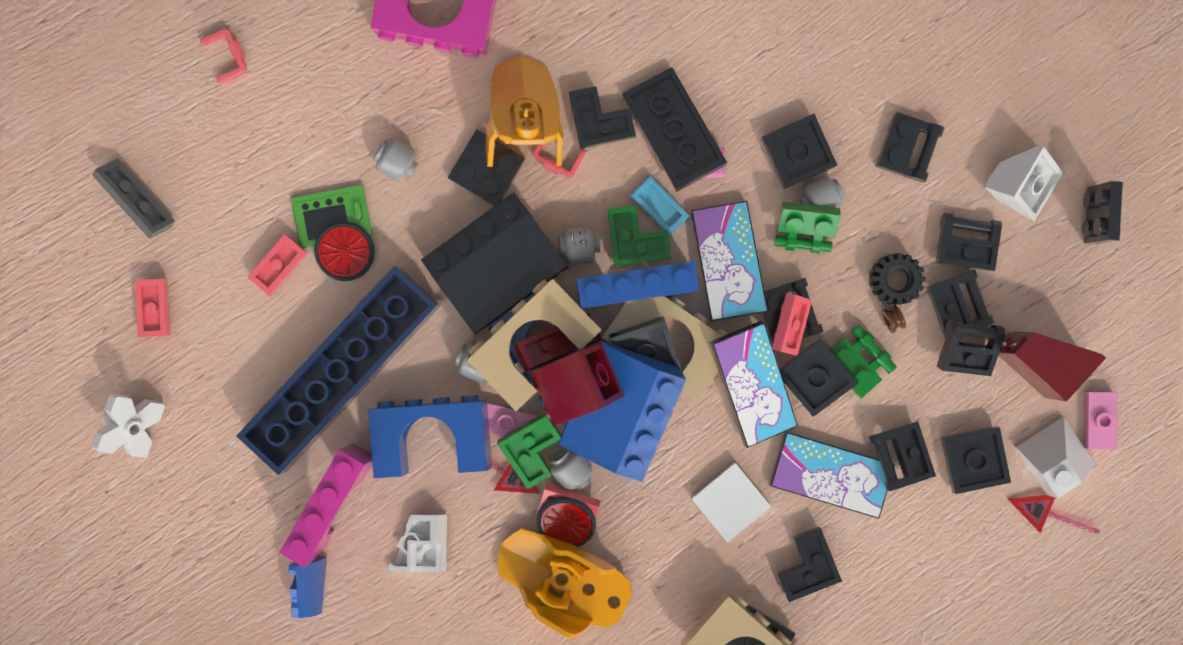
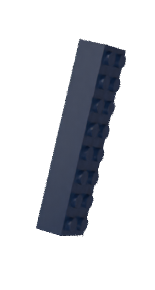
[236,266,441,476]

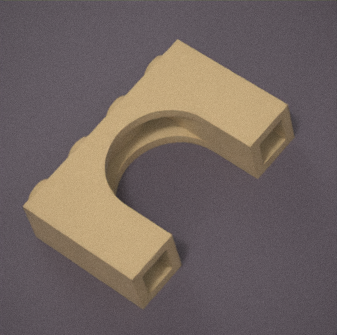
[467,279,601,411]
[602,296,728,402]
[681,590,792,645]

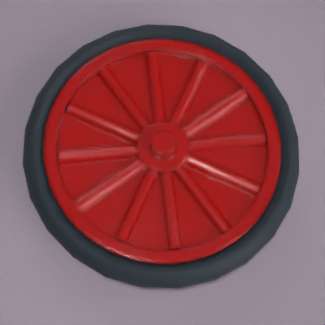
[314,221,375,281]
[537,497,596,547]

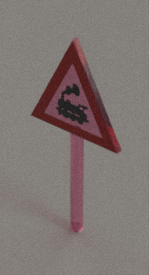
[492,462,540,494]
[1008,495,1100,534]

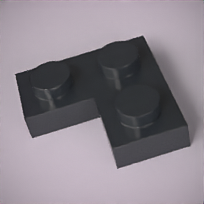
[569,86,636,149]
[777,527,842,602]

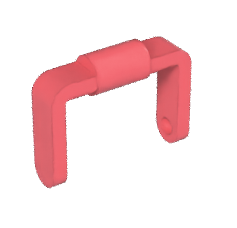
[200,29,247,83]
[534,144,587,177]

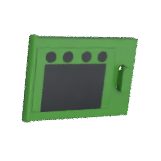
[291,184,373,249]

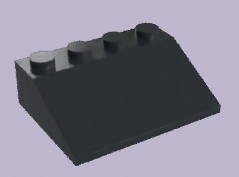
[421,192,569,335]

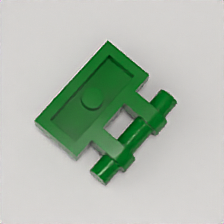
[774,202,841,254]
[831,324,897,399]

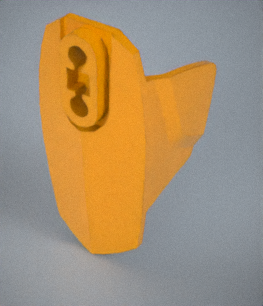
[486,55,563,167]
[498,528,632,639]

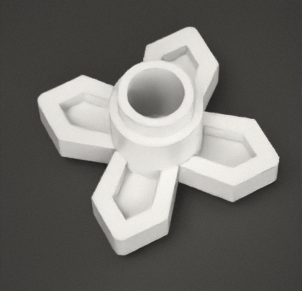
[91,393,165,458]

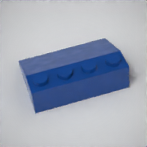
[559,341,686,482]

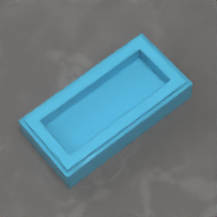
[630,176,690,236]

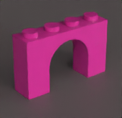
[370,0,496,58]
[279,443,372,568]

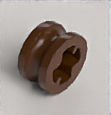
[881,305,906,333]

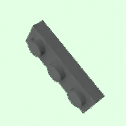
[92,159,175,239]

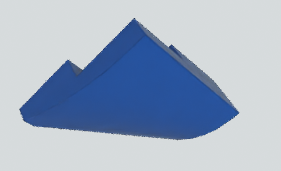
[288,556,327,618]

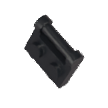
[876,112,945,183]
[936,212,1002,271]
[926,269,995,338]
[763,278,824,342]
[937,319,1005,376]
[869,421,936,491]

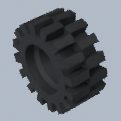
[869,253,926,305]

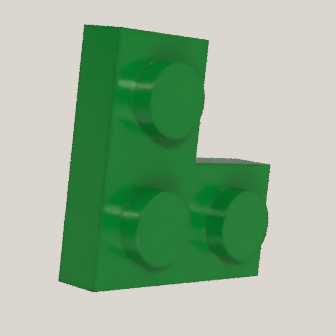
[607,205,671,266]
[497,413,561,489]

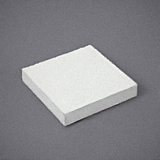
[691,462,771,543]

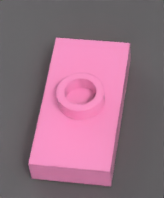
[1084,392,1117,449]
[487,402,538,436]

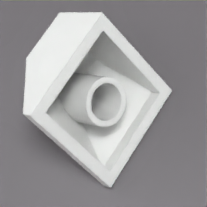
[985,145,1063,221]
[1015,416,1095,498]

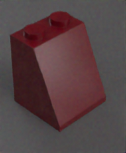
[998,332,1106,402]
[531,342,624,426]

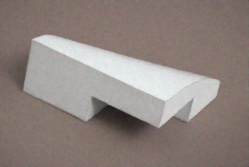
[388,514,447,573]

